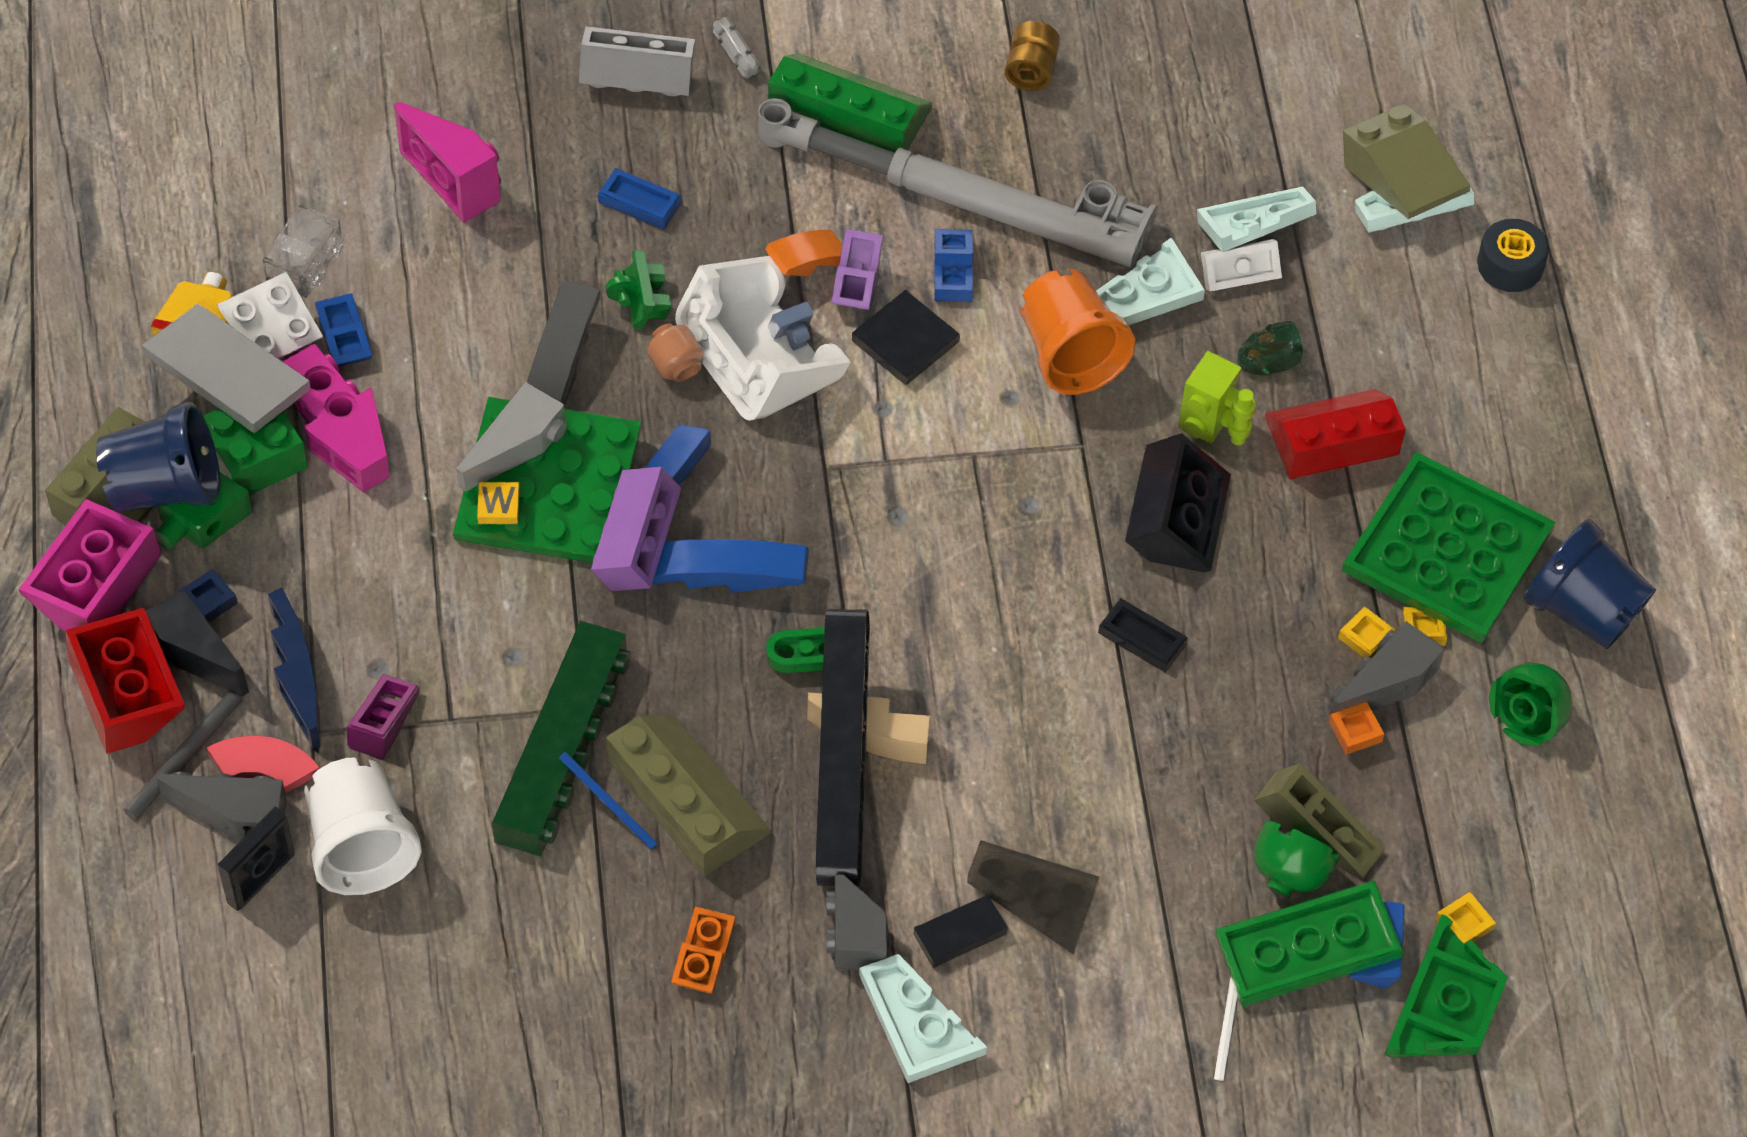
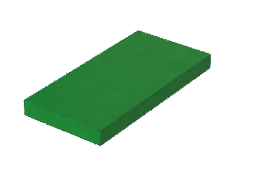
[1215,880,1403,1007]

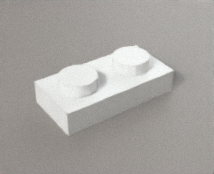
[1201,239,1282,291]

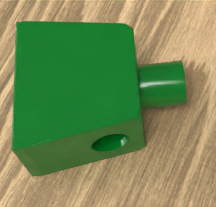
[154,472,252,549]

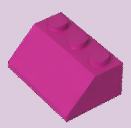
[19,499,162,631]

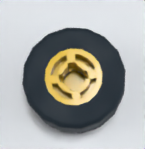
[1477,219,1549,292]

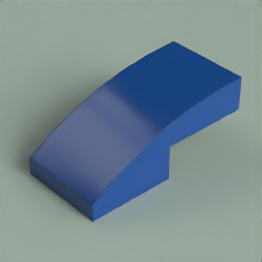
[934,229,973,302]
[315,293,372,367]

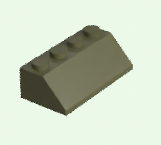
[606,715,771,877]

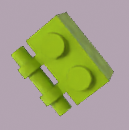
[1178,350,1256,445]

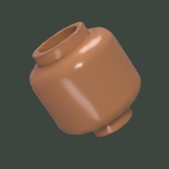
[647,323,704,382]

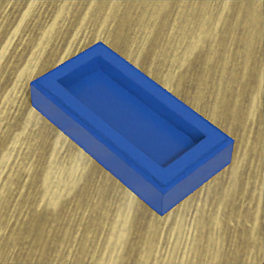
[598,168,682,230]

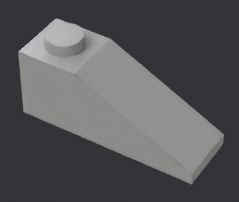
[456,382,567,491]

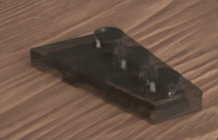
[967,840,1099,955]

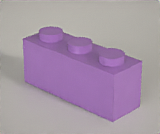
[591,467,681,591]

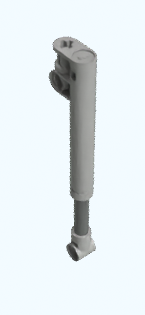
[758,98,1158,268]

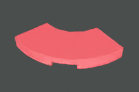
[207,736,320,794]

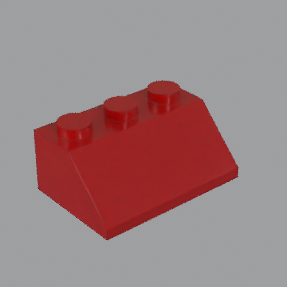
[1265,389,1406,479]
[65,608,185,754]

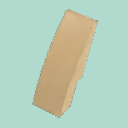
[807,692,930,764]

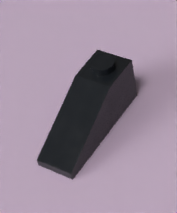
[146,590,249,696]

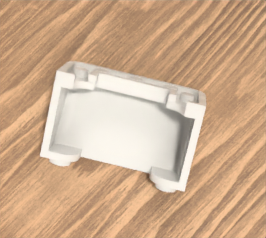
[676,256,851,421]

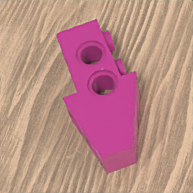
[283,344,390,493]

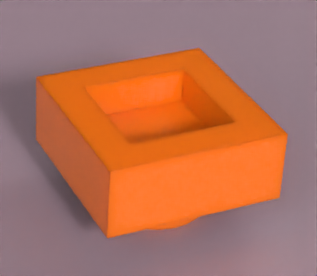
[1328,701,1385,755]

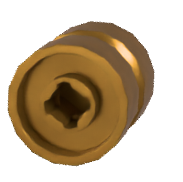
[1004,21,1060,91]

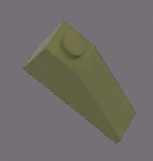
[1254,763,1385,879]

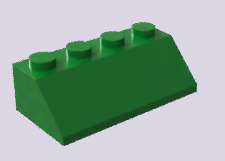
[768,53,933,152]

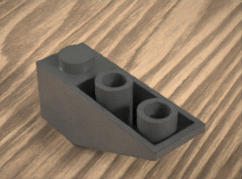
[1330,622,1445,714]
[157,772,287,841]

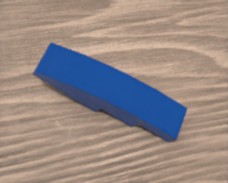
[652,539,809,593]

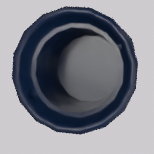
[96,402,221,513]
[1523,519,1657,649]

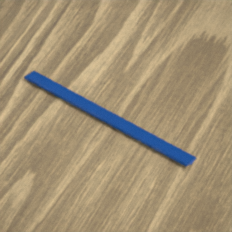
[559,752,658,850]

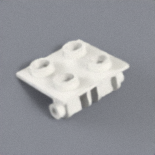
[217,272,323,359]

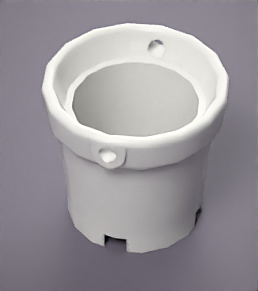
[304,758,422,895]

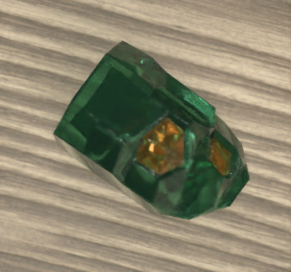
[1237,320,1303,375]

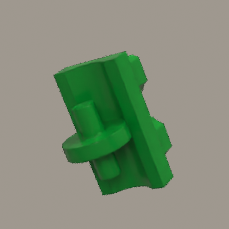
[605,250,671,329]

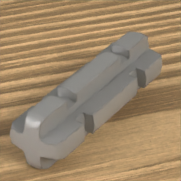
[713,17,760,78]

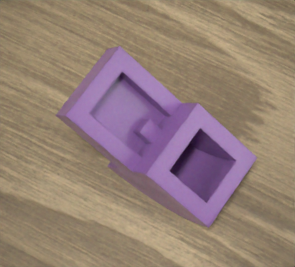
[831,229,884,310]

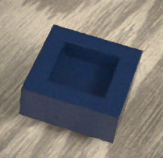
[179,569,238,622]

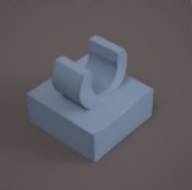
[767,301,814,350]

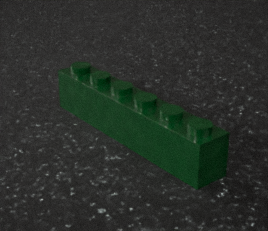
[492,620,631,857]

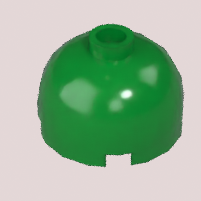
[1489,662,1573,746]
[1254,821,1340,897]

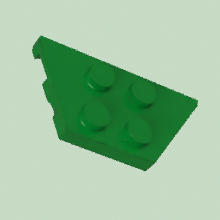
[1384,914,1508,1057]

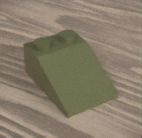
[1343,103,1470,219]

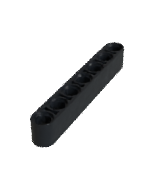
[816,609,870,886]

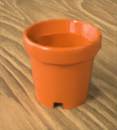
[1019,268,1136,395]

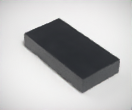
[1098,598,1188,673]
[913,894,1008,968]

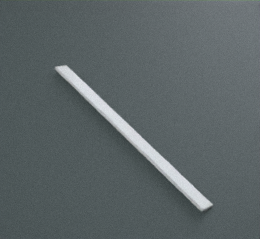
[1214,977,1237,1081]

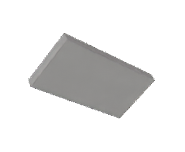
[142,304,310,433]

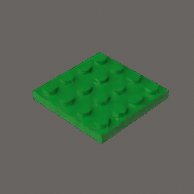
[453,397,642,563]
[1341,452,1556,644]

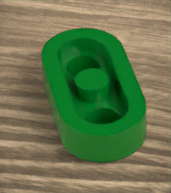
[766,627,825,673]

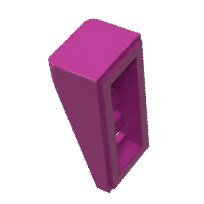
[347,674,420,759]

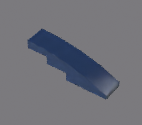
[268,588,321,750]

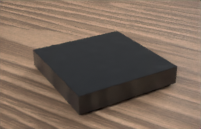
[852,290,960,385]
[217,806,295,911]

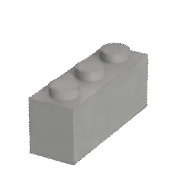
[579,26,695,97]

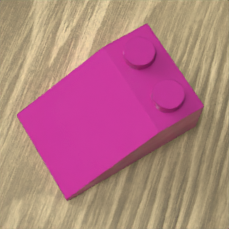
[394,102,501,223]

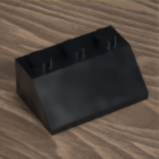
[1125,433,1231,573]

